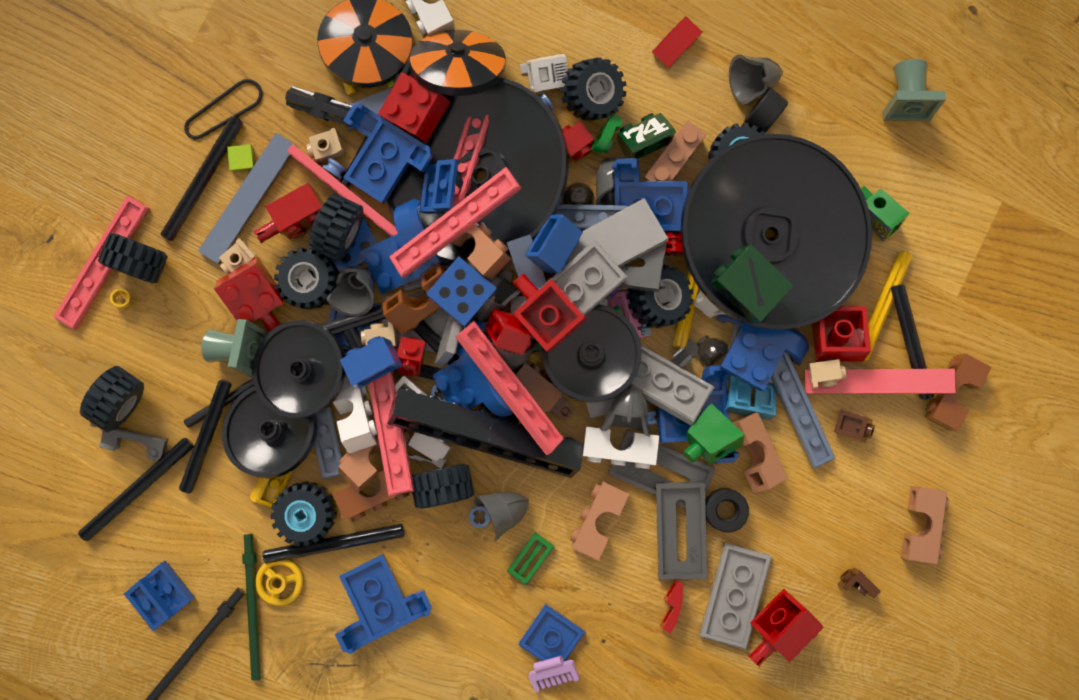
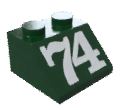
[617,113,676,159]

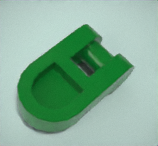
[591,115,623,155]

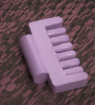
[528,656,580,692]

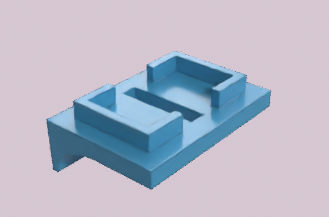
[725,376,777,420]

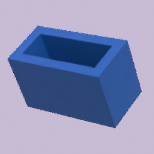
[525,215,583,274]
[340,336,403,389]

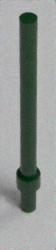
[242,534,261,681]

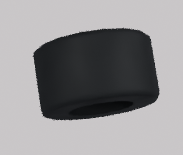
[744,88,788,133]
[705,488,749,533]

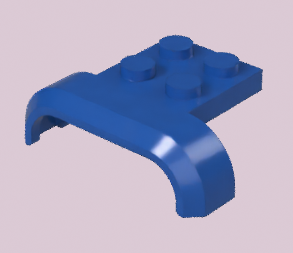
[343,103,433,204]
[612,158,688,231]
[360,199,442,294]
[716,314,809,392]
[432,321,514,417]
[656,366,739,464]
[335,554,432,654]

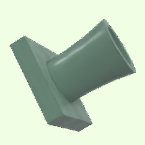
[883,59,946,121]
[201,319,269,378]

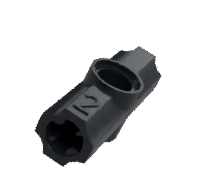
[285,86,352,127]

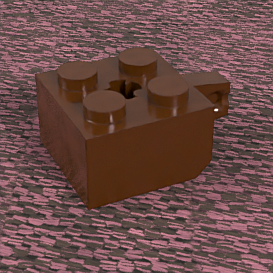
[516,363,575,421]

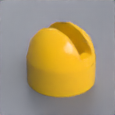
[110,288,131,309]

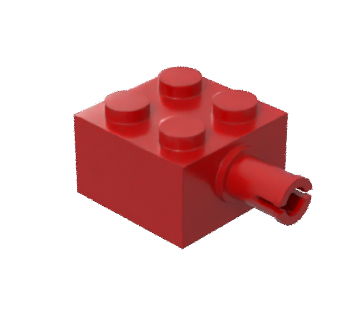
[378,72,450,143]
[254,182,324,244]
[214,256,284,332]
[513,273,589,352]
[812,303,871,362]
[748,588,824,667]

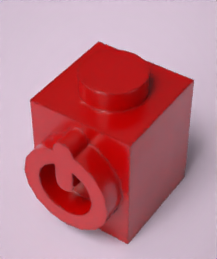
[562,121,594,162]
[396,337,425,377]

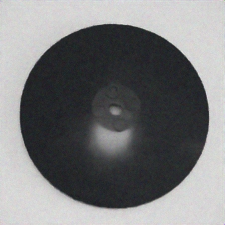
[387,78,569,265]
[680,134,872,330]

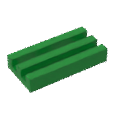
[507,532,554,585]

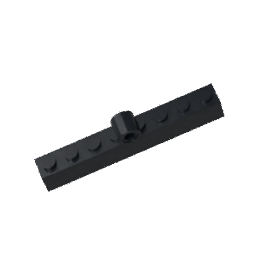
[387,388,584,478]

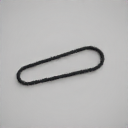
[184,79,262,139]

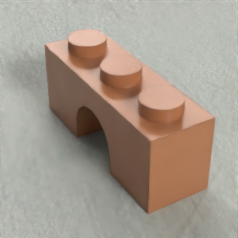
[643,120,706,181]
[452,204,512,280]
[732,412,788,493]
[338,432,412,493]
[570,481,629,561]
[901,486,949,564]

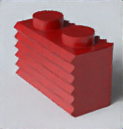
[485,308,532,356]

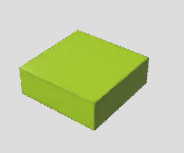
[227,144,255,172]

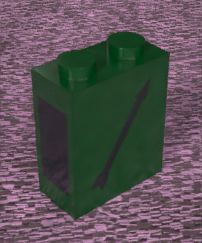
[711,244,793,324]

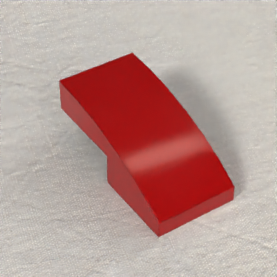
[652,16,703,68]
[660,579,683,634]

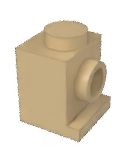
[306,128,346,164]
[219,238,260,274]
[361,322,398,348]
[808,359,846,390]

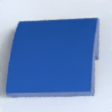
[420,159,459,214]
[124,560,195,631]

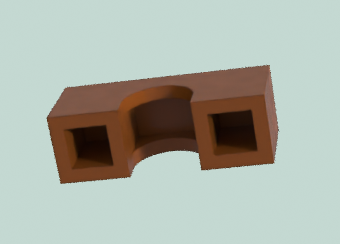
[382,261,447,335]
[925,353,992,431]
[332,470,409,522]

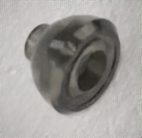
[562,182,595,205]
[696,335,729,367]

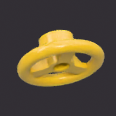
[256,560,303,606]

